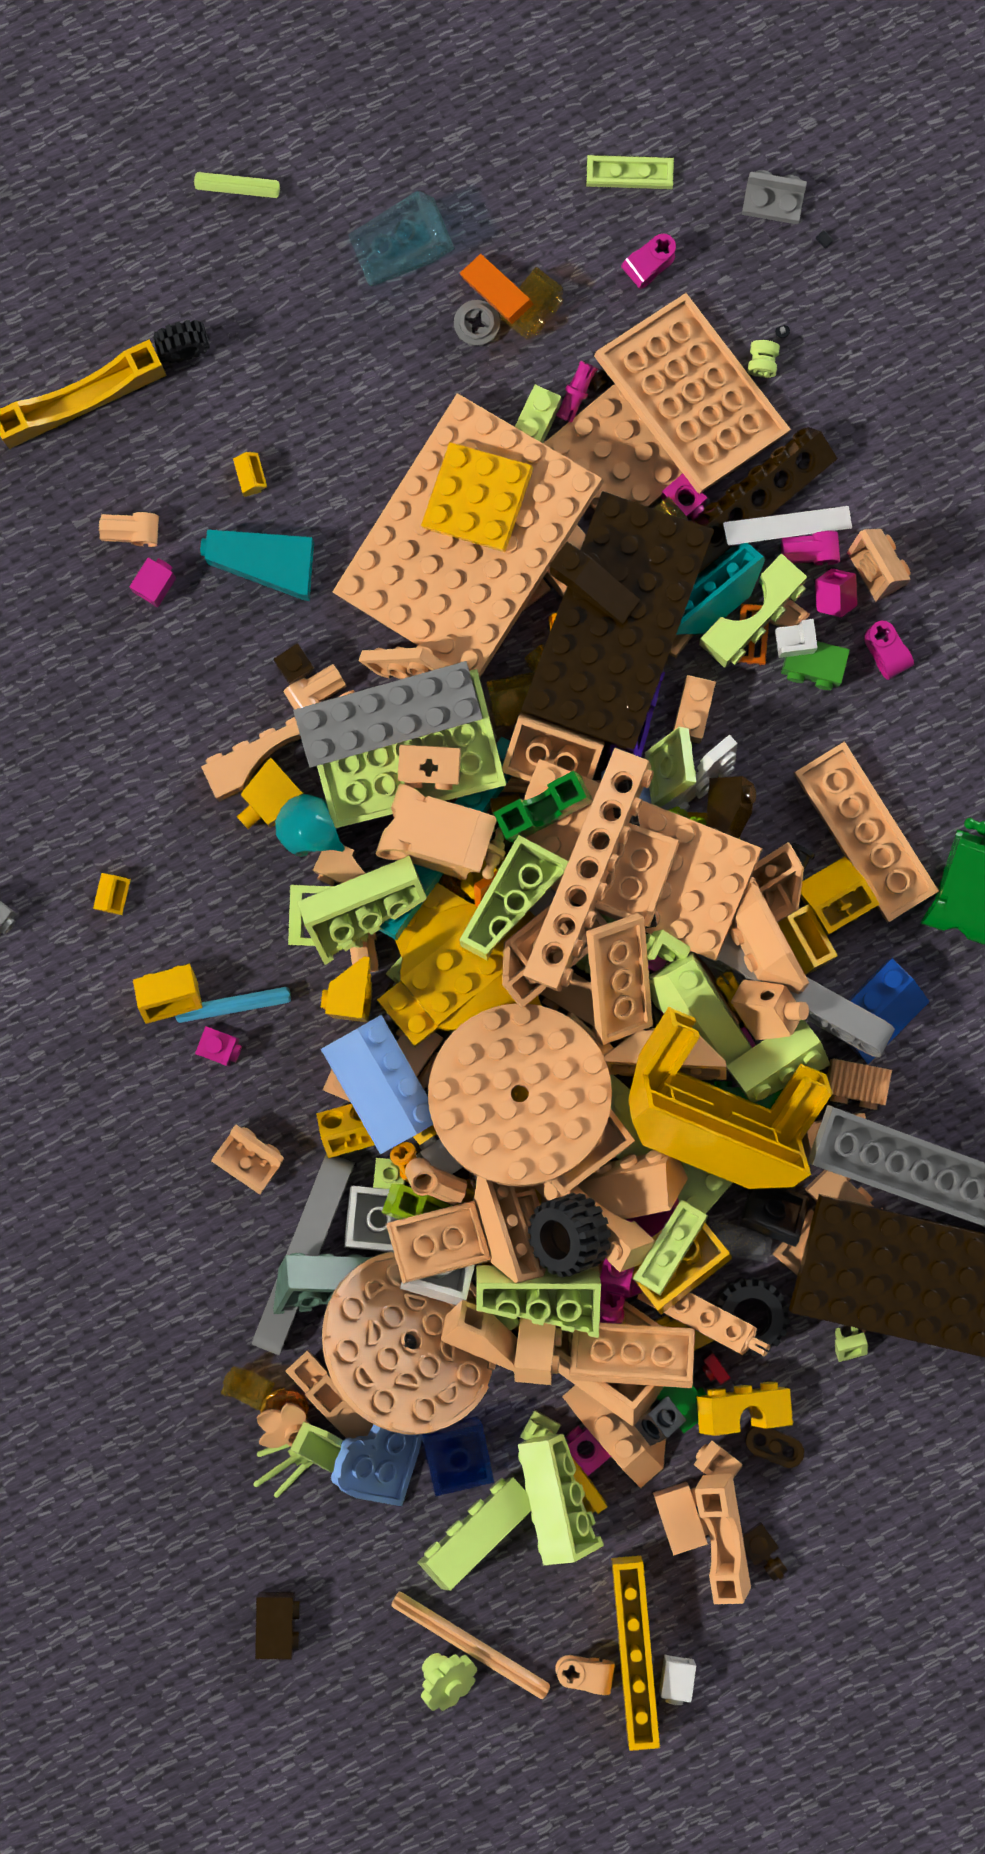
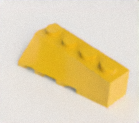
[321,956,372,1022]

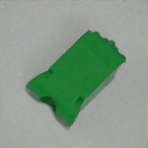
[921,818,985,945]

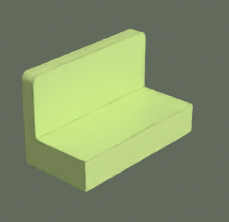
[290,1422,343,1473]

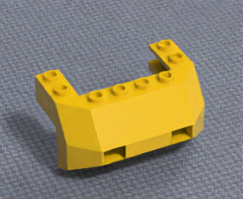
[628,1007,832,1189]

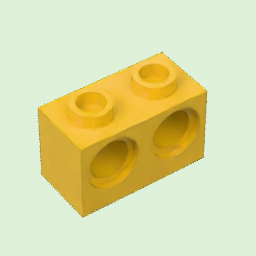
[316,1104,375,1158]

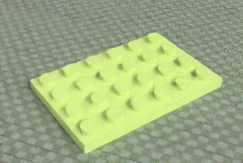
[317,669,506,828]

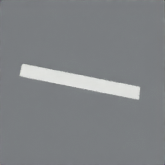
[723,506,852,545]

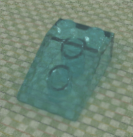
[348,190,455,287]

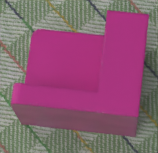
[815,568,857,617]

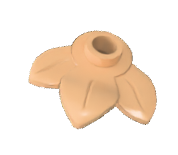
[257,1403,309,1448]

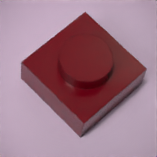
[701,1350,730,1385]

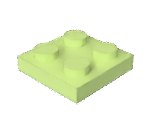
[645,727,696,807]

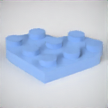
[331,1424,422,1506]

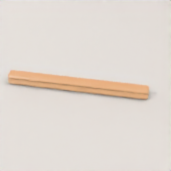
[391,1592,550,1699]

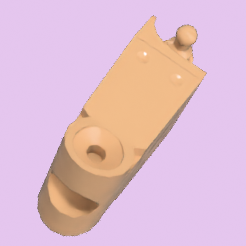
[375,784,506,881]

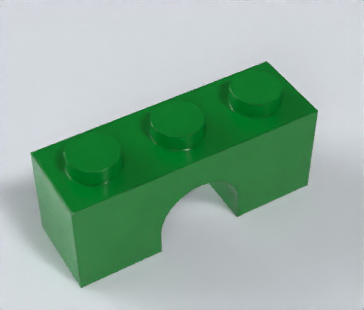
[493,770,593,843]

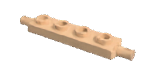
[637,1292,770,1357]

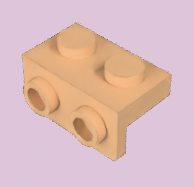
[211,1125,284,1194]

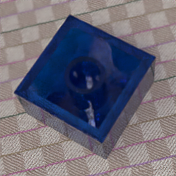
[421,1416,494,1497]

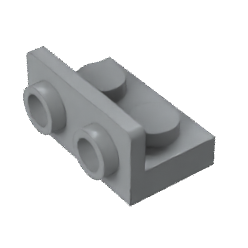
[742,170,807,224]

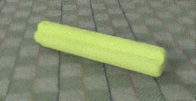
[194,172,280,198]

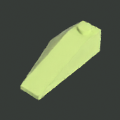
[649,951,752,1065]

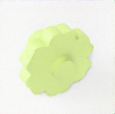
[421,1653,477,1711]

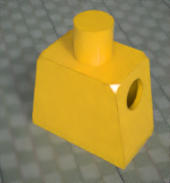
[236,758,303,829]

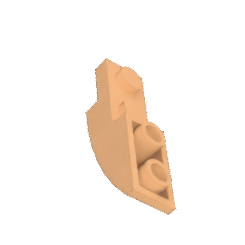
[286,1349,373,1439]

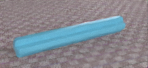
[175,987,291,1023]

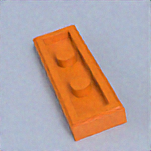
[460,254,534,324]

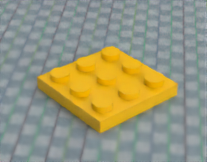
[421,442,534,552]

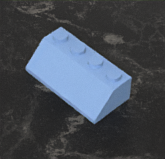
[321,1015,433,1154]

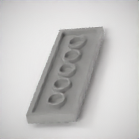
[293,661,483,768]

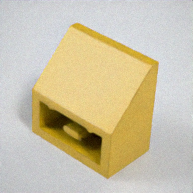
[800,856,880,935]

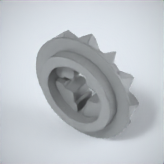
[454,300,500,347]

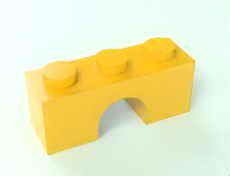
[696,1382,793,1436]

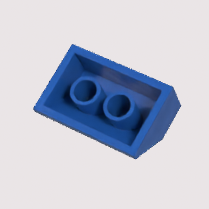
[844,958,930,1064]

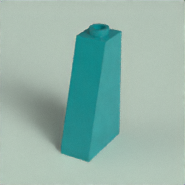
[200,530,314,601]

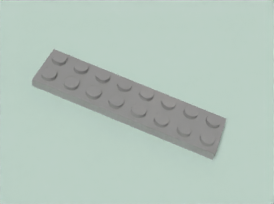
[807,1105,985,1227]

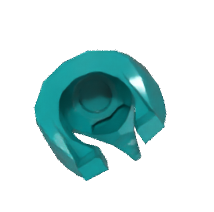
[275,794,345,857]

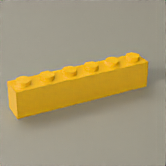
[611,1555,660,1751]

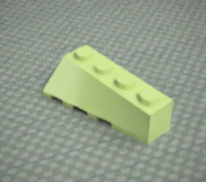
[459,835,569,961]

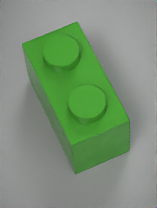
[781,641,850,691]

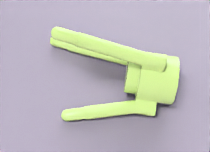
[254,1444,314,1498]

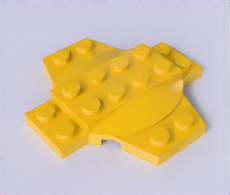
[377,883,542,1047]

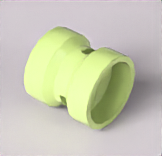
[748,340,780,378]

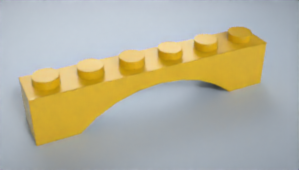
[0,339,167,449]

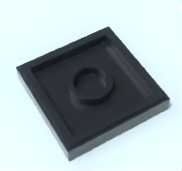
[740,1188,809,1247]

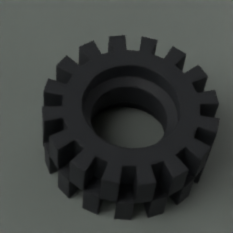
[153,320,210,364]

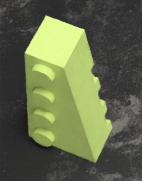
[476,1265,601,1338]

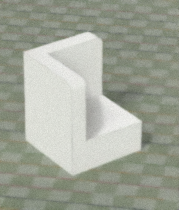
[775,619,818,658]

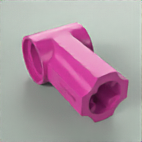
[781,531,840,565]

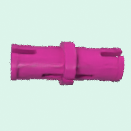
[556,361,597,423]

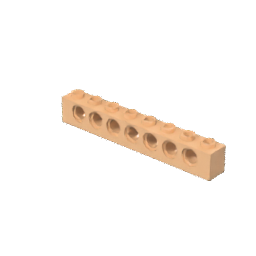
[523,748,654,992]

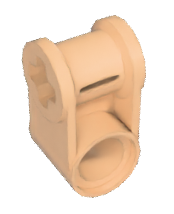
[555,1655,615,1695]

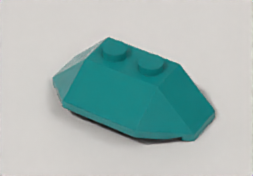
[676,543,765,635]

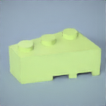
[727,1020,831,1103]

